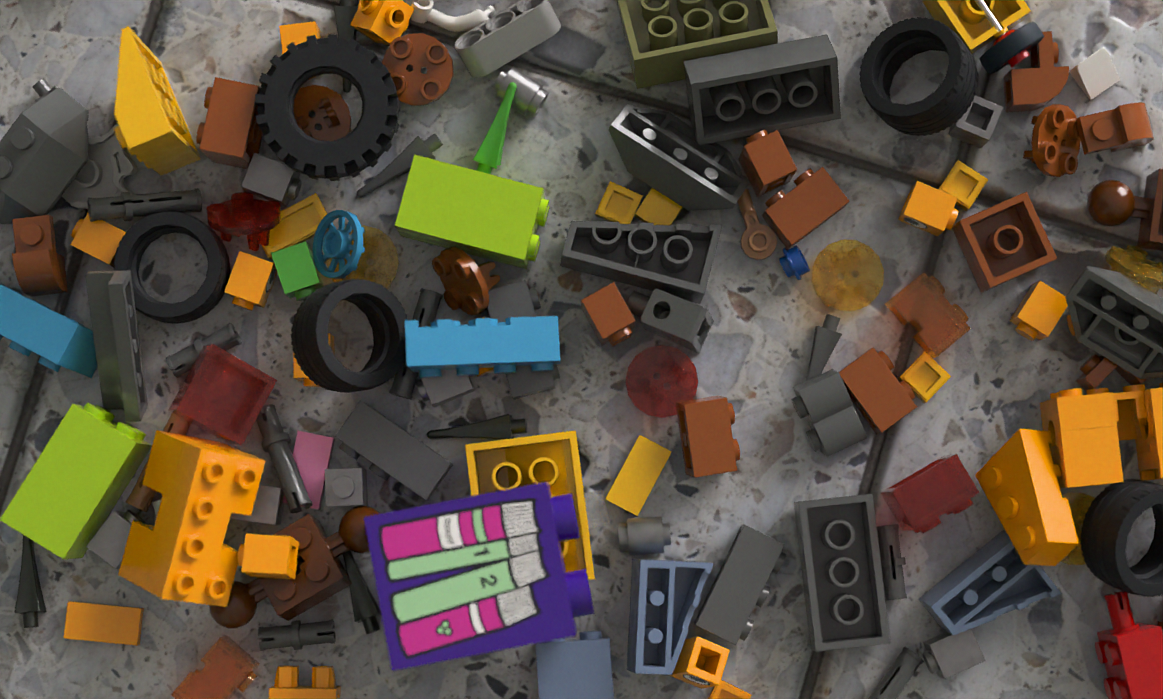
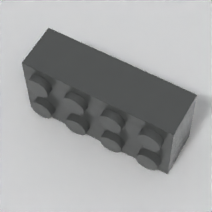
[683,34,841,145]
[794,494,891,652]

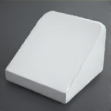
[1069,47,1120,101]

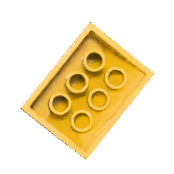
[114,26,201,176]
[465,430,595,580]

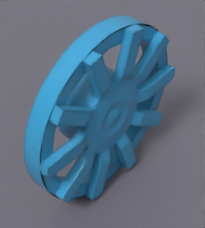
[313,210,365,279]

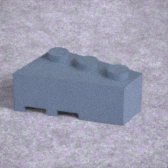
[919,530,1062,635]
[627,558,714,675]

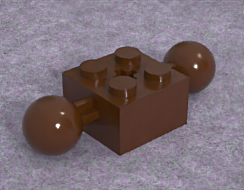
[1087,169,1163,251]
[209,506,380,629]

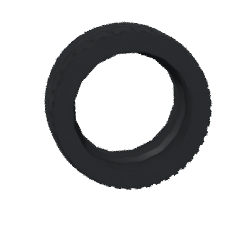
[859,17,978,136]
[114,211,230,324]
[291,279,408,393]
[1080,479,1163,597]

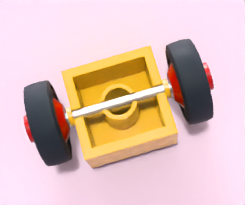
[922,0,1044,74]

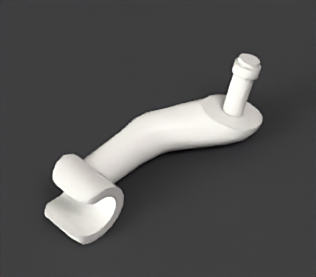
[410,0,495,32]

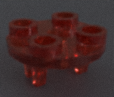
[206,192,281,251]
[625,345,698,418]

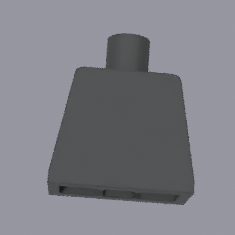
[627,288,714,354]

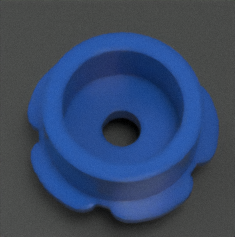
[779,245,810,280]

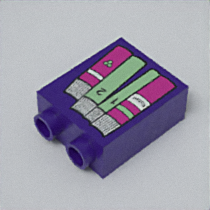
[364,482,594,671]

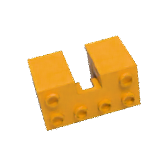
[1040,382,1163,489]
[118,430,265,607]

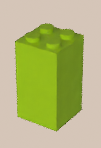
[395,154,550,269]
[0,402,152,559]

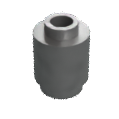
[493,67,549,117]
[618,516,671,556]

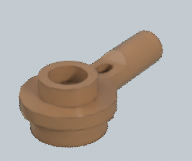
[737,188,777,260]

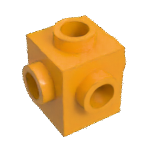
[350,0,414,46]

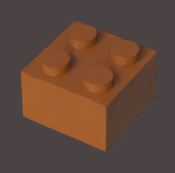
[196,77,263,169]
[952,192,1058,293]

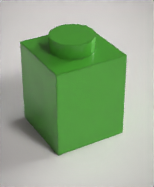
[271,241,324,301]

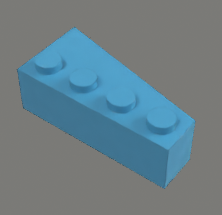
[0,283,97,378]
[405,316,561,378]

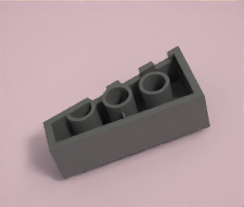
[560,221,722,304]

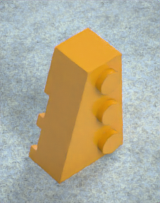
[975,428,1079,566]

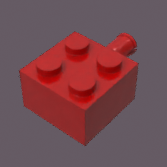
[1095,591,1163,699]

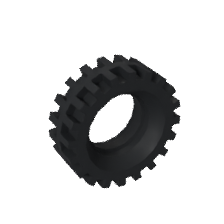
[255,34,400,181]

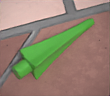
[473,82,517,174]

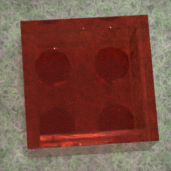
[168,344,277,446]
[880,454,979,533]

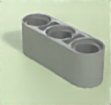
[455,0,561,78]

